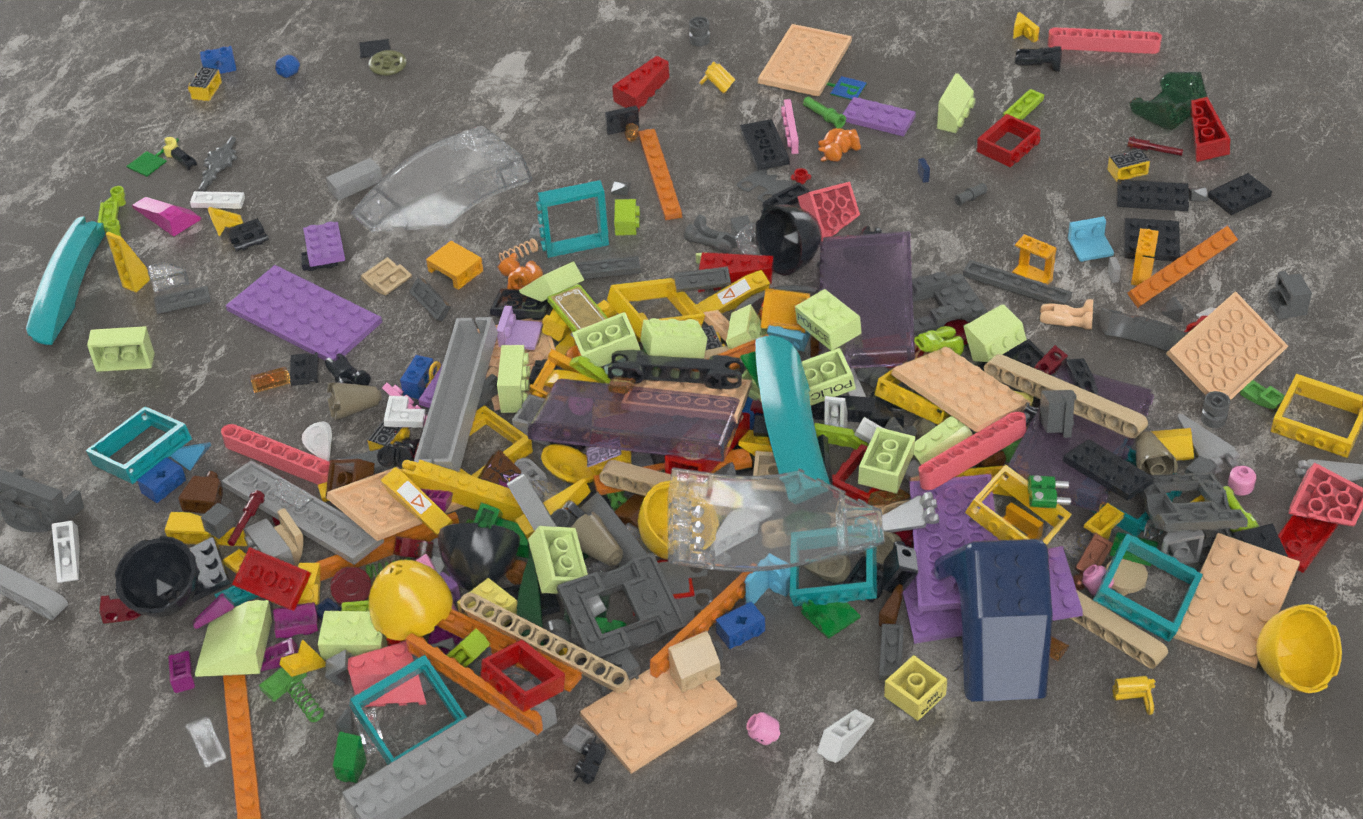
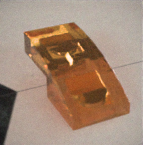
[609,377,635,393]

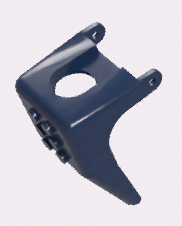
[934,539,1053,702]

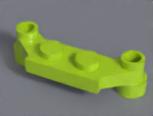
[98,186,126,237]
[814,423,869,450]

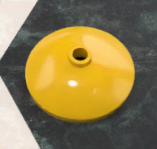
[541,444,595,484]

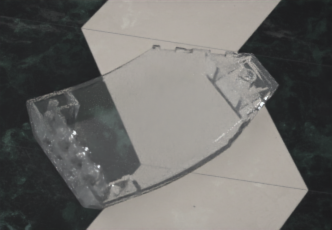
[352,125,532,232]
[668,468,885,572]

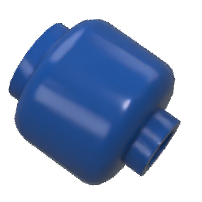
[275,55,300,78]

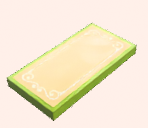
[547,284,608,332]

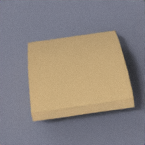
[361,257,412,296]
[274,508,303,566]

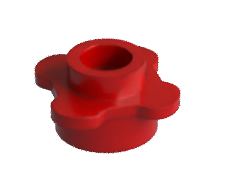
[791,168,811,184]

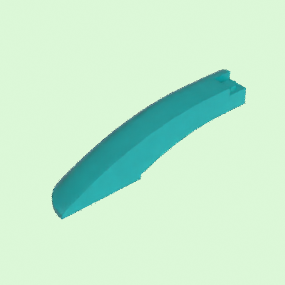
[26,216,105,345]
[756,336,831,504]

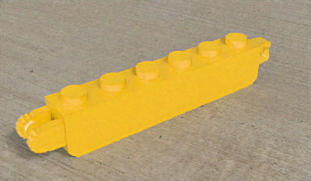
[399,460,524,523]

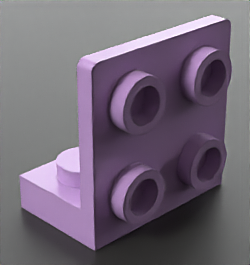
[497,306,543,350]

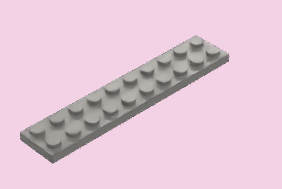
[221,460,384,565]

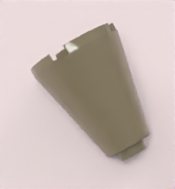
[327,382,382,420]
[1135,431,1178,475]
[571,512,623,566]

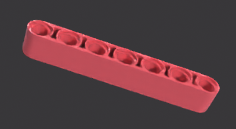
[1048,27,1162,54]
[918,412,1027,490]
[221,424,330,485]

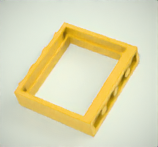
[607,278,705,338]
[875,356,951,425]
[1271,374,1363,458]
[459,405,533,478]
[965,465,1072,545]

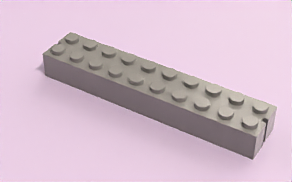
[414,317,498,472]
[342,679,557,819]

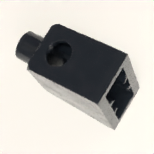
[882,541,918,593]

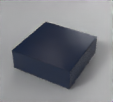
[918,158,930,183]
[316,597,342,621]

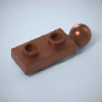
[1072,533,1113,590]

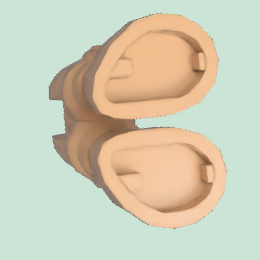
[1040,299,1093,330]

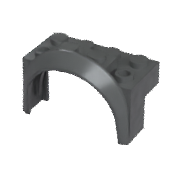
[0,469,84,532]

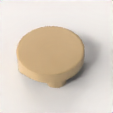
[1106,559,1148,596]

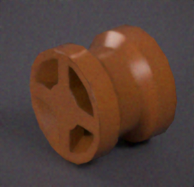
[506,560,527,585]

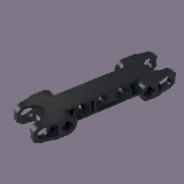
[608,350,744,389]
[811,391,904,428]

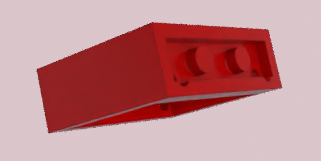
[977,114,1041,168]
[832,444,889,508]
[481,639,566,713]

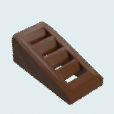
[879,584,903,627]

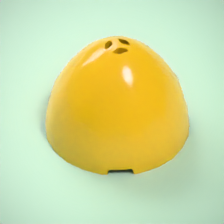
[638,481,719,561]
[369,560,453,640]
[1256,604,1342,693]

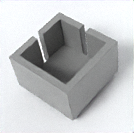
[512,394,565,446]

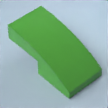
[1240,380,1285,409]

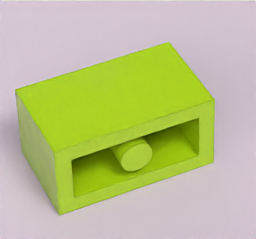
[614,199,640,236]
[447,628,490,667]

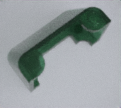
[1129,72,1207,130]

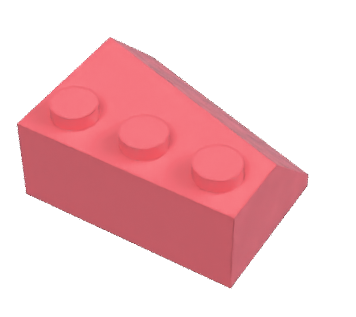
[798,182,860,243]
[1288,462,1363,527]
[347,641,427,707]

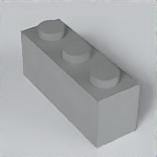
[326,158,383,201]
[244,518,295,565]

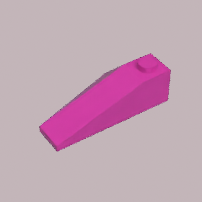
[132,197,201,236]

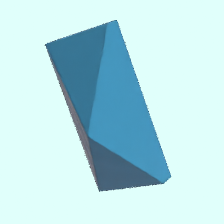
[170,442,211,470]

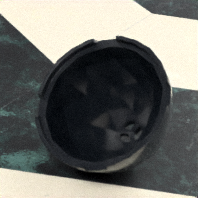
[755,204,822,276]
[438,523,520,591]
[115,536,198,618]

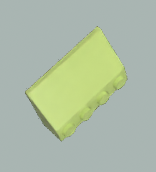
[195,600,272,677]

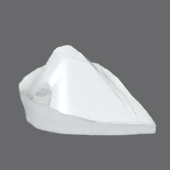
[302,421,332,461]

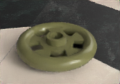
[369,50,407,76]

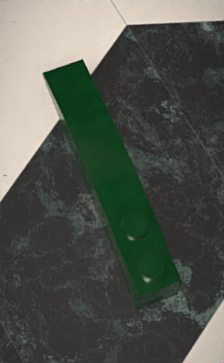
[516,553,545,675]

